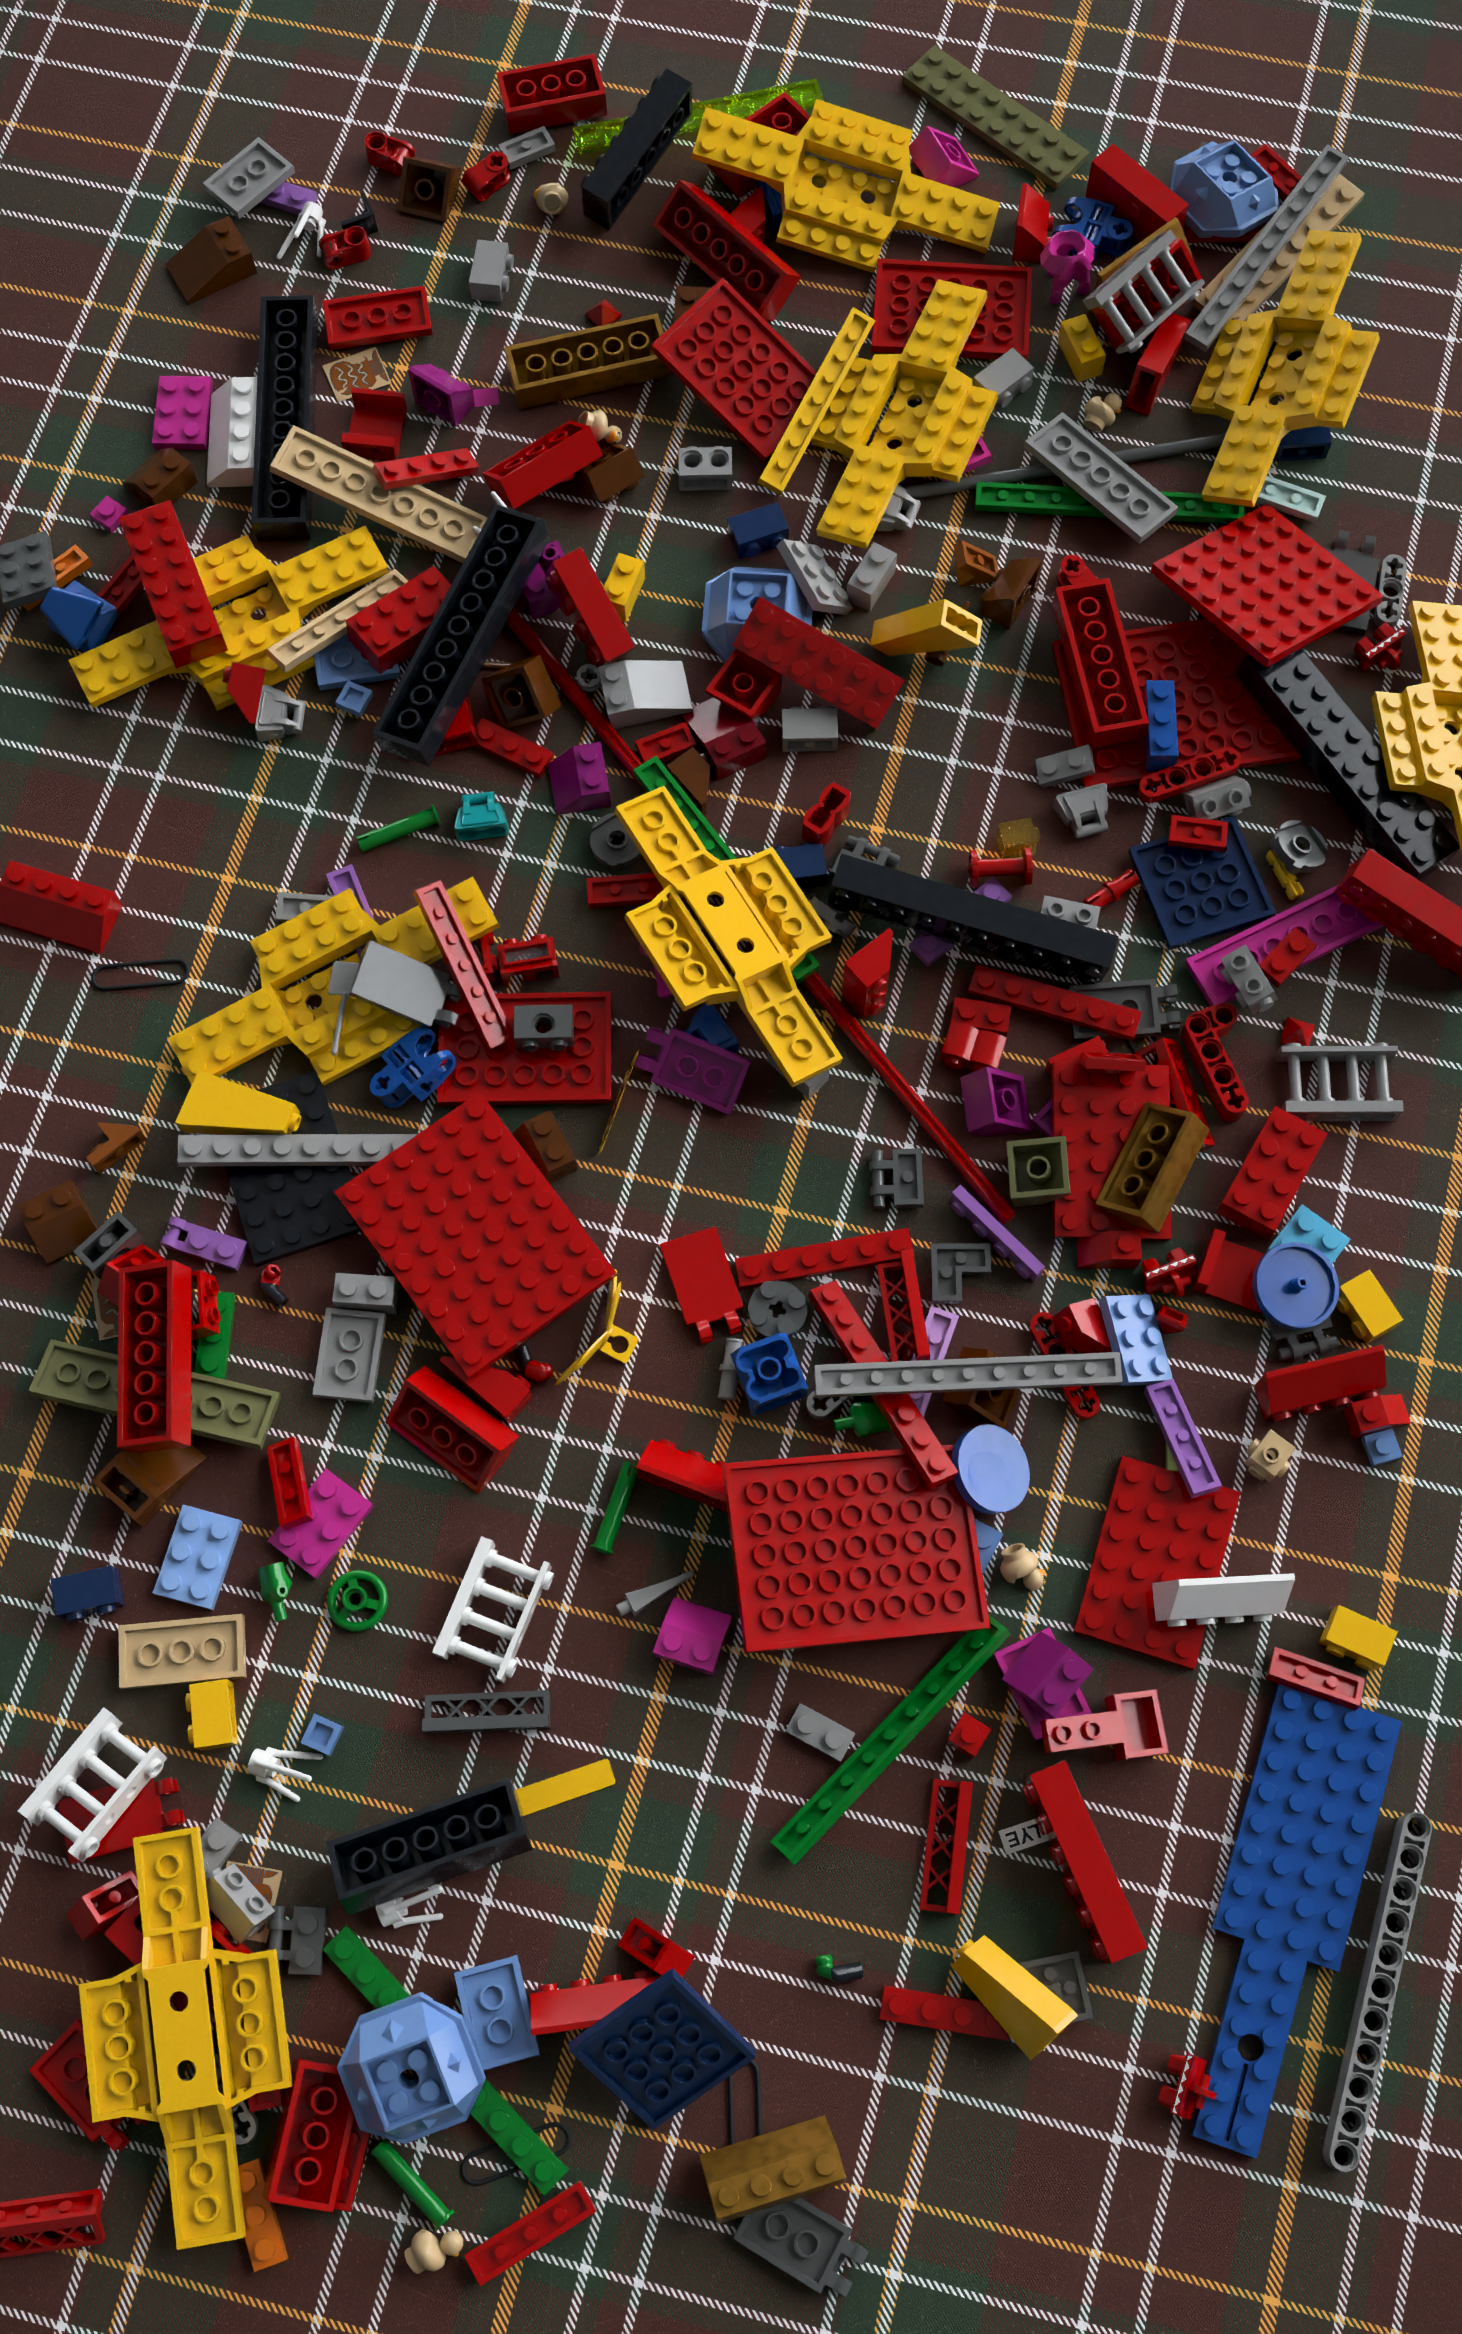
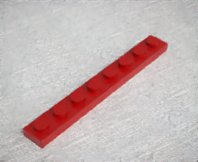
[808,1280,958,1489]

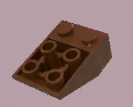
[91,1444,207,1527]

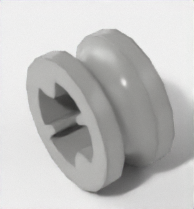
[577,664,601,692]

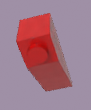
[439,1356,533,1424]

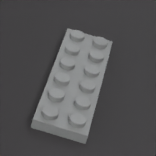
[1024,412,1178,544]

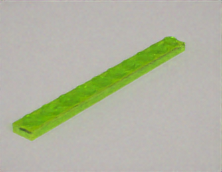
[572,78,823,154]

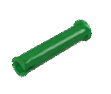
[356,804,441,853]
[590,1461,638,1555]
[370,2138,455,2232]

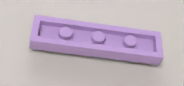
[909,1306,959,1417]

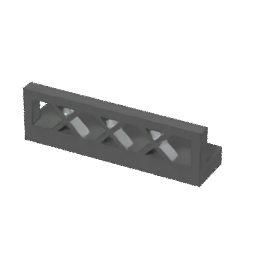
[422,1690,551,1734]

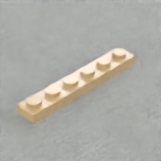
[267,569,408,673]

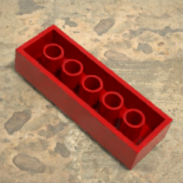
[652,179,801,322]
[119,500,228,669]
[1052,578,1149,748]
[732,596,905,730]
[1333,848,1462,980]
[117,1260,191,1453]
[1022,1760,1148,1964]

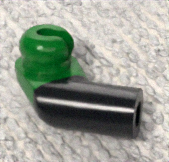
[815,1954,863,1982]

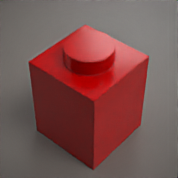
[945,1712,991,1759]

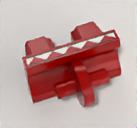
[1353,623,1407,672]
[1141,1247,1197,1298]
[1158,2053,1217,2120]

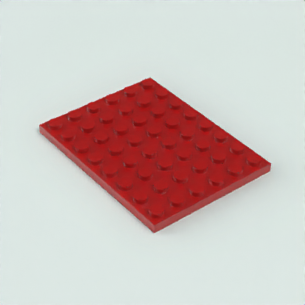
[1051,619,1302,789]
[334,1092,617,1380]
[722,1444,991,1654]

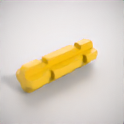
[1266,850,1304,900]

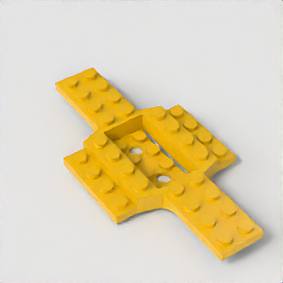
[691,99,1000,273]
[1191,230,1380,507]
[811,279,998,549]
[68,526,390,711]
[1371,601,1462,853]
[615,786,843,1087]
[168,876,500,1086]
[78,1826,293,2250]

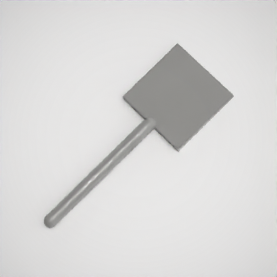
[328,961,359,1055]

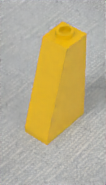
[870,599,983,656]
[175,1070,301,1135]
[952,1935,1078,2061]

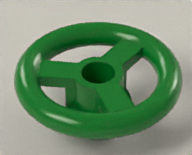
[327,1570,388,1632]

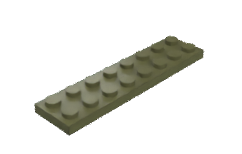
[902,45,1090,190]
[28,1339,281,1450]

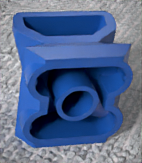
[40,580,118,652]
[730,1333,808,1416]

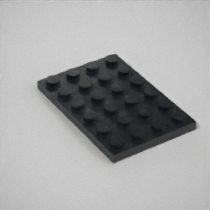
[215,1071,362,1267]

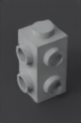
[1183,775,1252,820]
[1220,944,1278,1014]
[206,1863,275,1944]

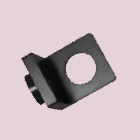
[340,191,378,235]

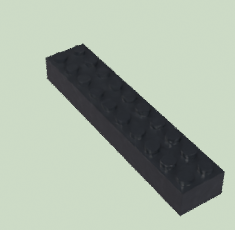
[251,295,318,541]
[372,504,550,767]
[1236,649,1460,880]
[828,853,1119,984]

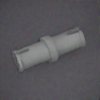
[717,1338,745,1401]

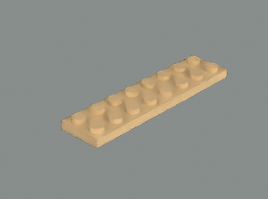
[1192,174,1365,321]
[270,425,487,563]

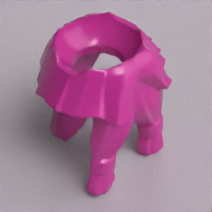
[1039,230,1095,305]

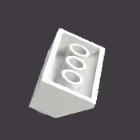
[207,377,258,487]
[1152,1573,1295,1627]

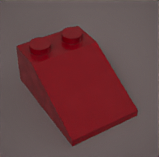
[680,697,766,781]

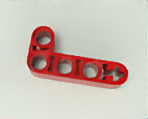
[1181,1002,1249,1122]

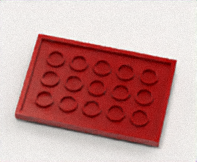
[871,258,1033,361]
[650,278,817,462]
[437,991,612,1106]
[1051,1062,1172,1241]
[1073,1455,1241,1670]

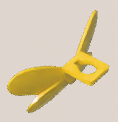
[555,1269,638,1386]

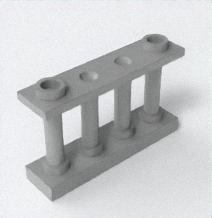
[1083,229,1205,354]
[1276,1042,1404,1121]

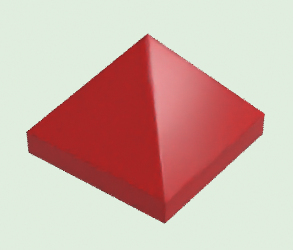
[585,299,621,326]
[1279,1017,1315,1046]
[1156,1304,1189,1334]

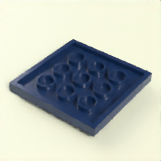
[1128,816,1276,951]
[569,1968,756,2130]

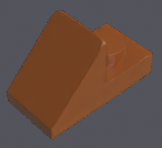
[953,540,998,586]
[86,1122,147,1174]

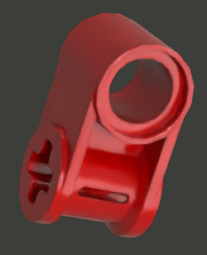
[364,131,416,176]
[461,151,511,202]
[319,226,371,270]
[1057,555,1099,586]

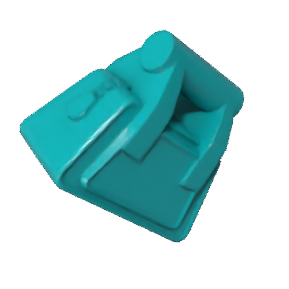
[454,791,509,842]

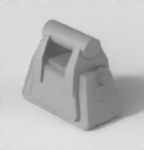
[876,484,921,531]
[255,685,306,742]
[1053,783,1108,839]

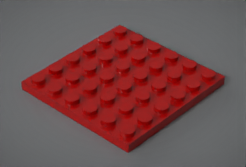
[1150,504,1384,668]

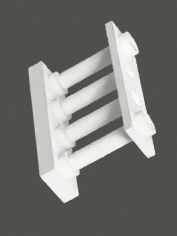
[432,1536,554,1683]
[18,1707,167,1863]

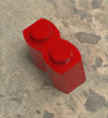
[802,782,851,846]
[940,1022,1007,1072]

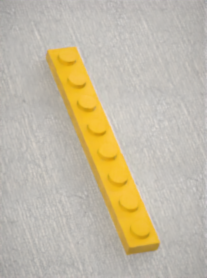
[758,307,876,496]

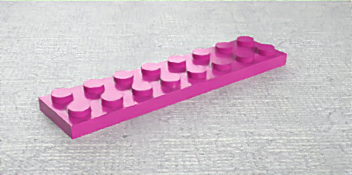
[1184,885,1384,1006]

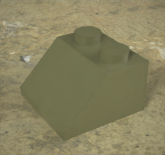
[1006,1136,1071,1207]

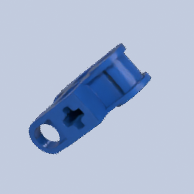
[1052,197,1133,261]
[370,1026,456,1109]

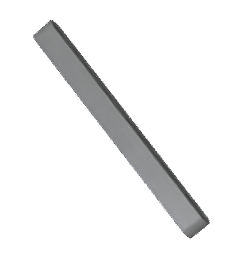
[1322,1812,1432,2172]

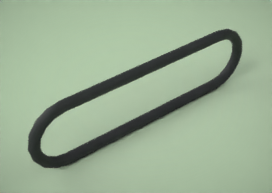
[91,958,190,991]
[728,2060,762,2145]
[460,2122,571,2186]

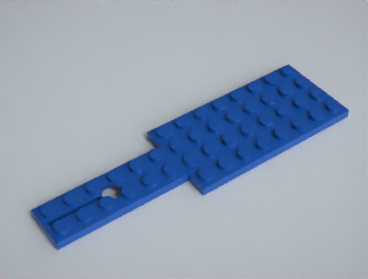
[1191,1683,1402,2159]

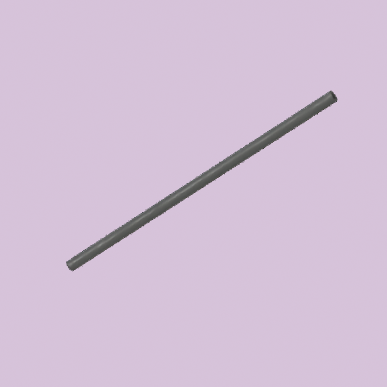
[904,433,1226,499]

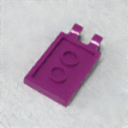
[635,1026,753,1115]

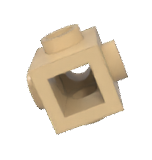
[1244,1429,1296,1482]

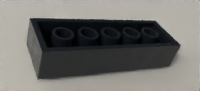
[581,68,692,230]
[326,1777,533,1915]

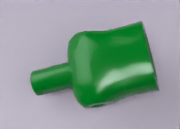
[833,1402,891,1438]
[257,1562,292,1622]

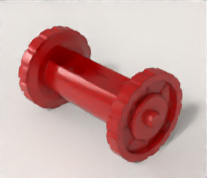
[967,848,1034,888]

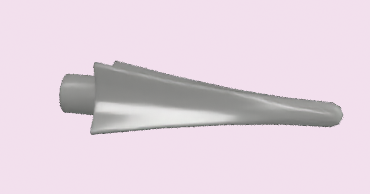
[616,1570,695,1616]

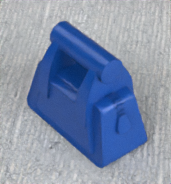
[684,1003,740,1053]

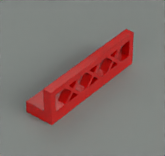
[1134,1038,1215,1150]
[877,1249,930,1362]
[919,1779,973,1915]
[0,2188,106,2258]

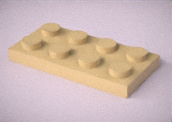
[118,1614,247,1689]

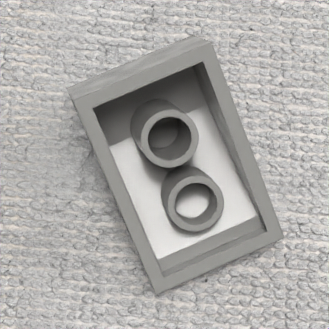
[598,660,693,729]

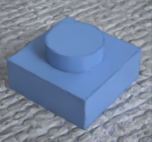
[335,680,374,718]
[1361,1428,1403,1467]
[300,1713,344,1756]

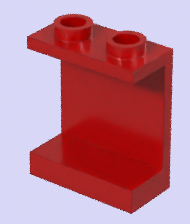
[341,388,407,461]
[1192,1229,1264,1314]

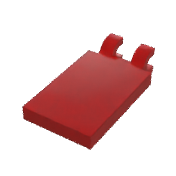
[660,1226,744,1345]
[58,1777,186,1865]
[29,2020,149,2151]

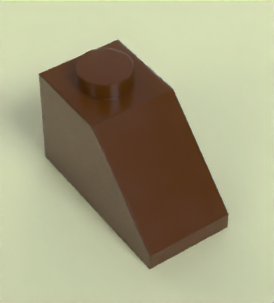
[667,747,711,816]

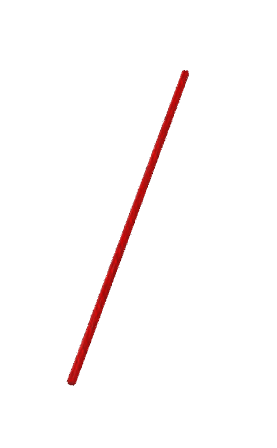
[506,608,1015,1224]

